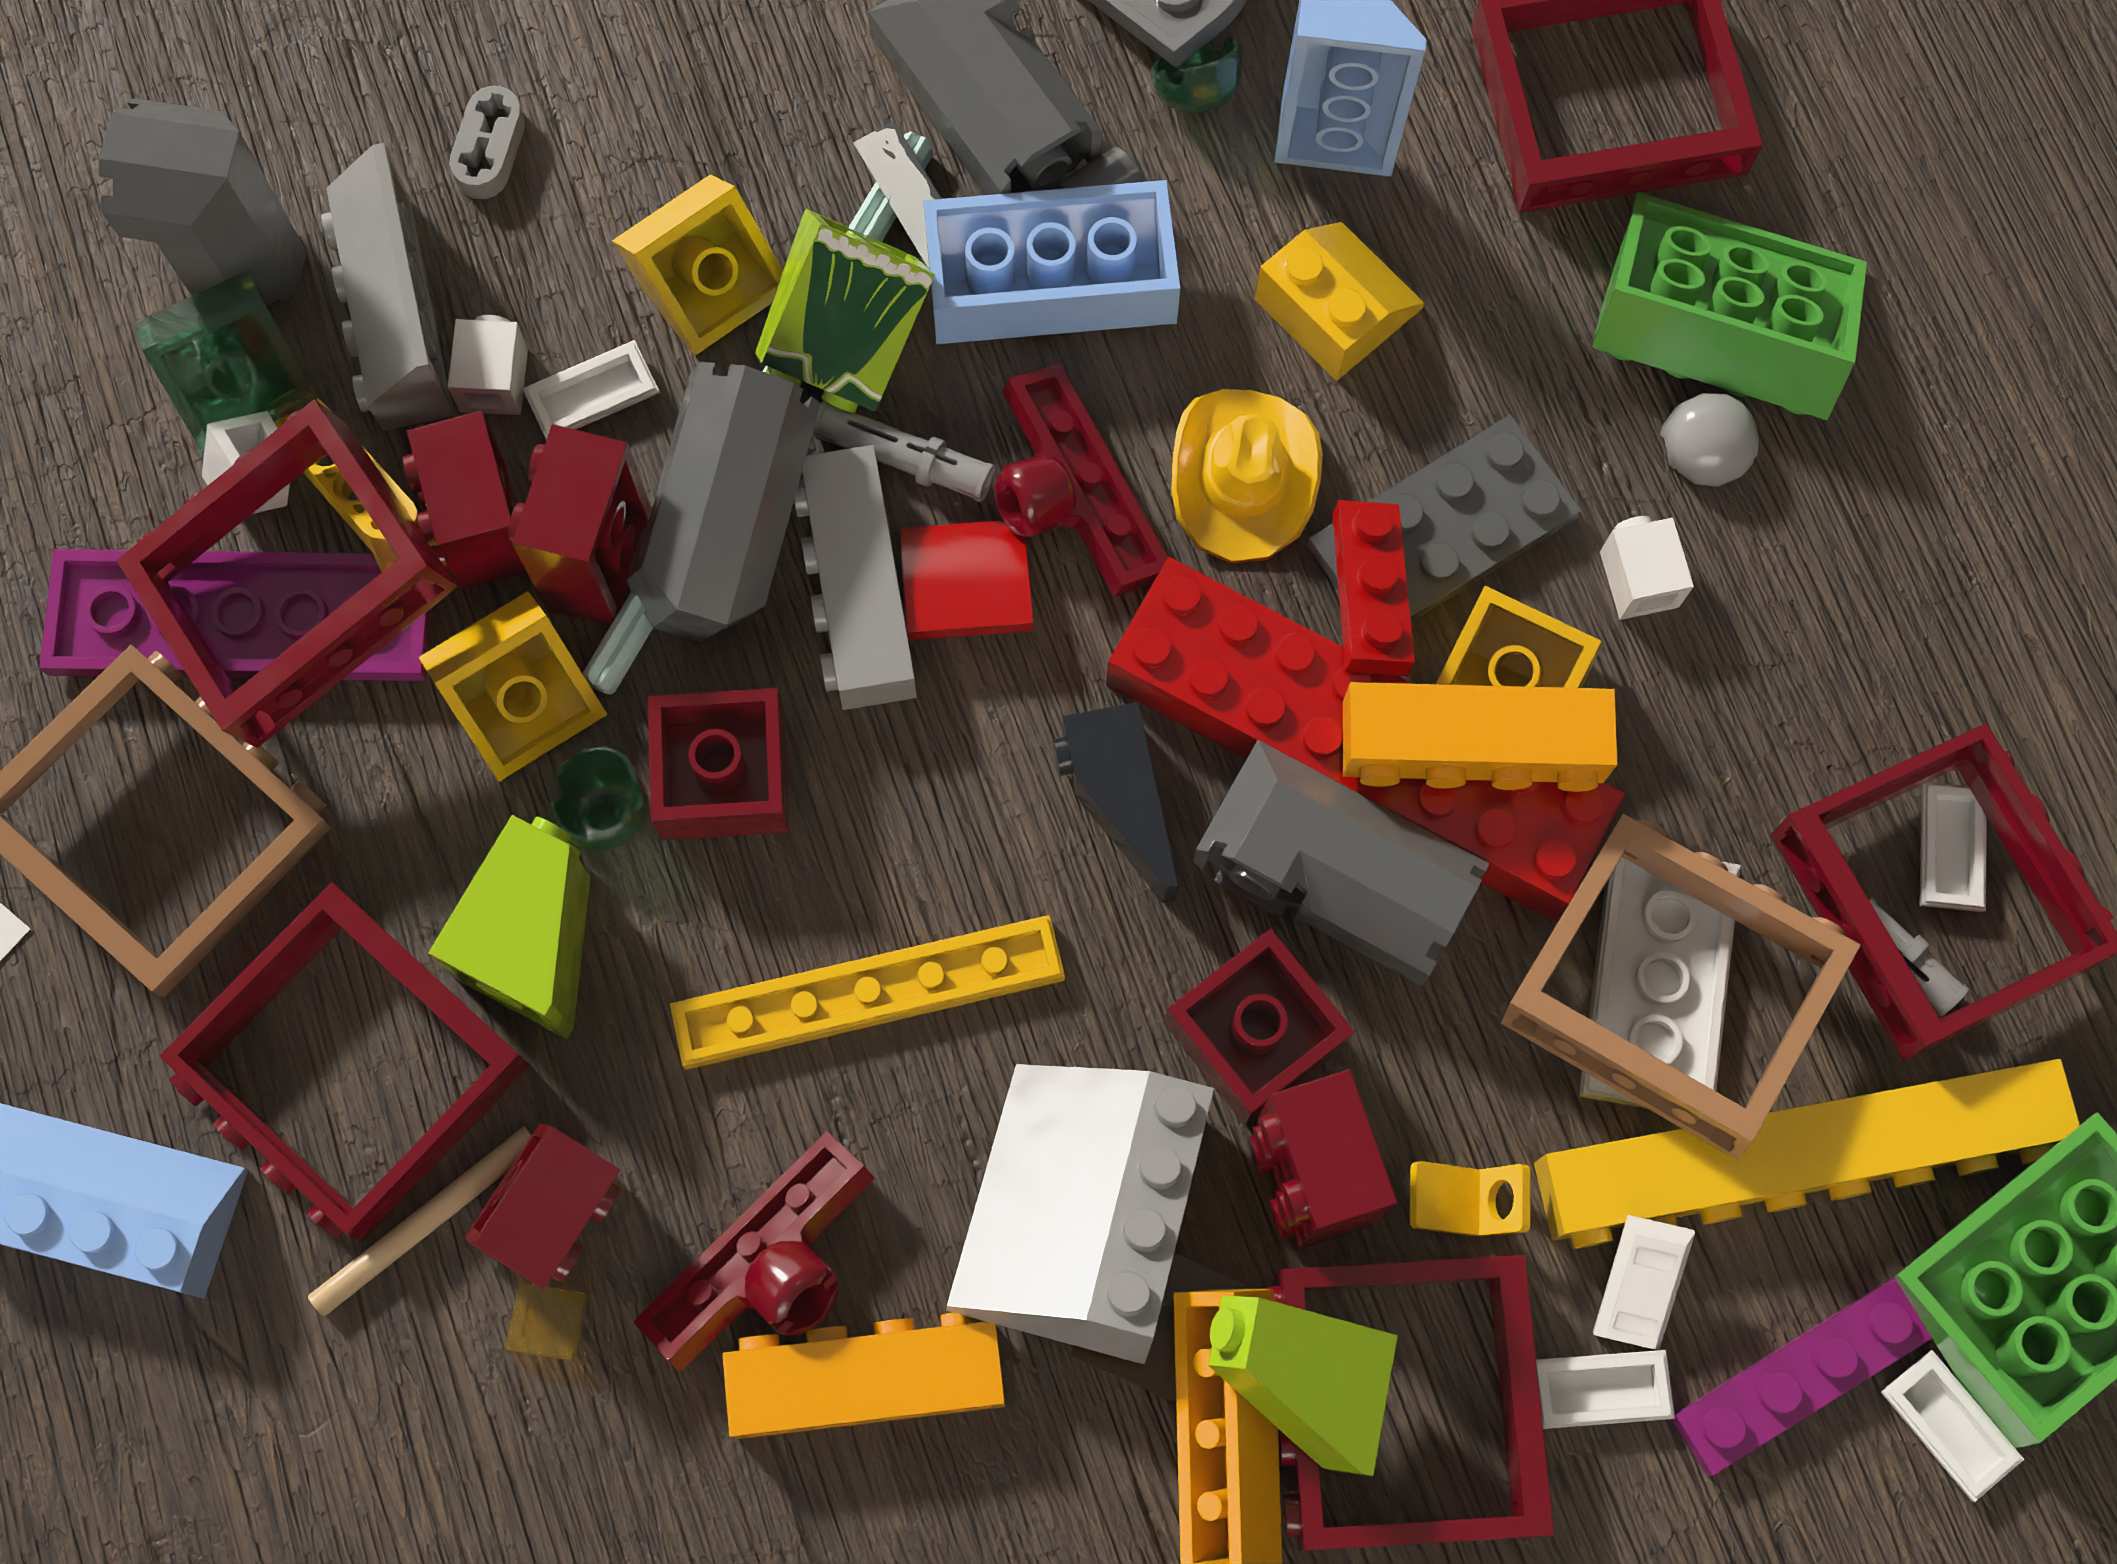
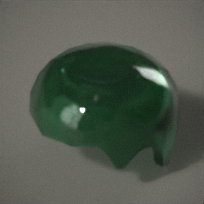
[1151,36,1242,114]
[550,746,650,852]

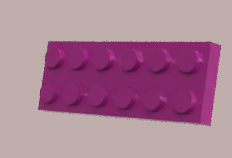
[39,549,432,681]

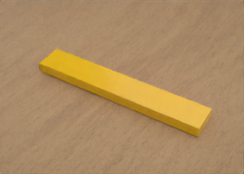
[670,915,1065,1070]

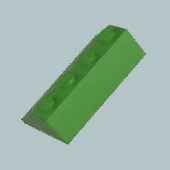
[1592,192,1867,420]
[1894,1112,2117,1448]

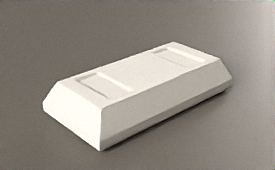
[522,340,660,440]
[1920,782,1987,912]
[1593,1215,1695,1350]
[1536,1350,1675,1429]
[1881,1350,2024,1502]

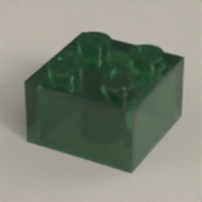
[134,270,318,455]

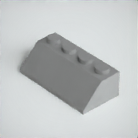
[321,143,455,431]

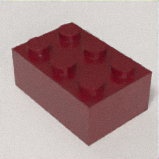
[508,424,652,626]
[1248,1069,1397,1251]

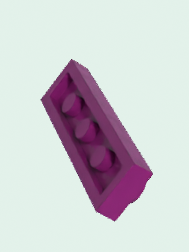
[1671,1278,1932,1476]

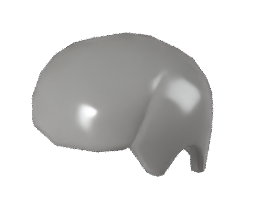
[1660,393,1759,487]

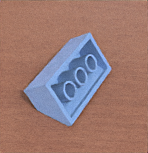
[1274,0,1426,177]
[923,180,1180,344]
[0,1103,248,1299]

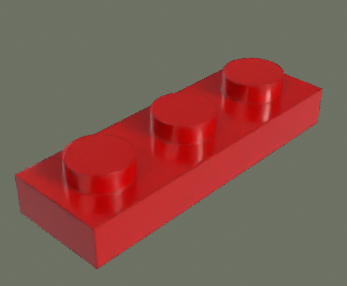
[1332,500,1415,676]

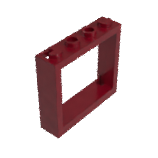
[1470,0,1763,213]
[116,399,458,748]
[1770,723,2117,1062]
[159,882,531,1242]
[1267,1255,1554,1551]

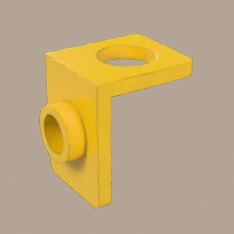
[1410,1161,1530,1237]

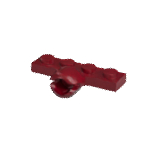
[994,363,1168,597]
[633,1131,875,1372]

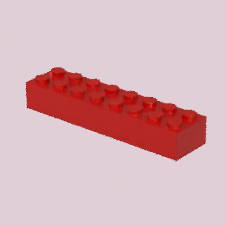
[1106,556,1625,921]

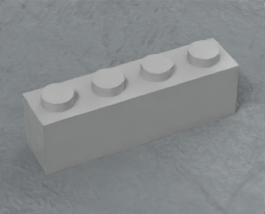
[794,445,917,710]

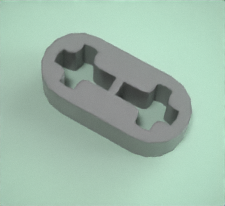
[449,86,525,199]

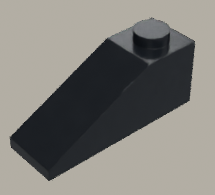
[1052,702,1178,902]

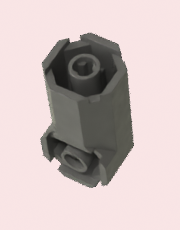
[868,0,1102,195]
[99,98,307,322]
[626,362,821,643]
[1193,740,1489,986]

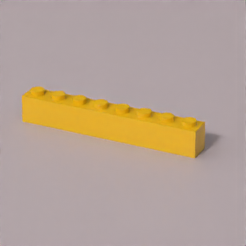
[1534,1059,2080,1249]

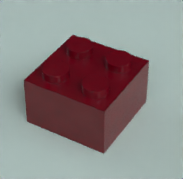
[402,410,527,590]
[648,688,789,840]
[1163,929,1355,1125]
[464,1124,621,1290]

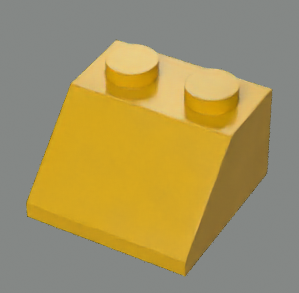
[612,174,783,355]
[1254,222,1424,382]
[1436,586,1603,688]
[419,591,607,782]

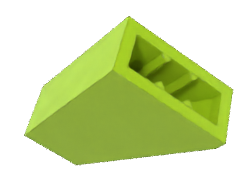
[1208,1296,1398,1476]

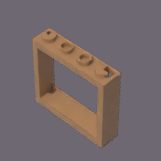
[0,645,331,998]
[1501,814,1860,1160]

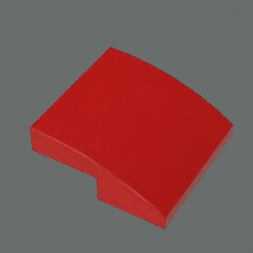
[900,520,1033,641]

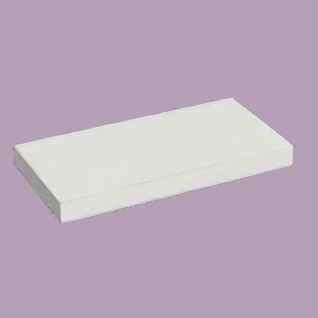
[1579,857,1741,1109]

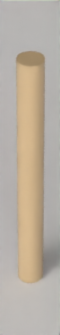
[308,1126,532,1317]

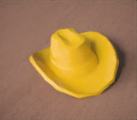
[1171,389,1323,564]

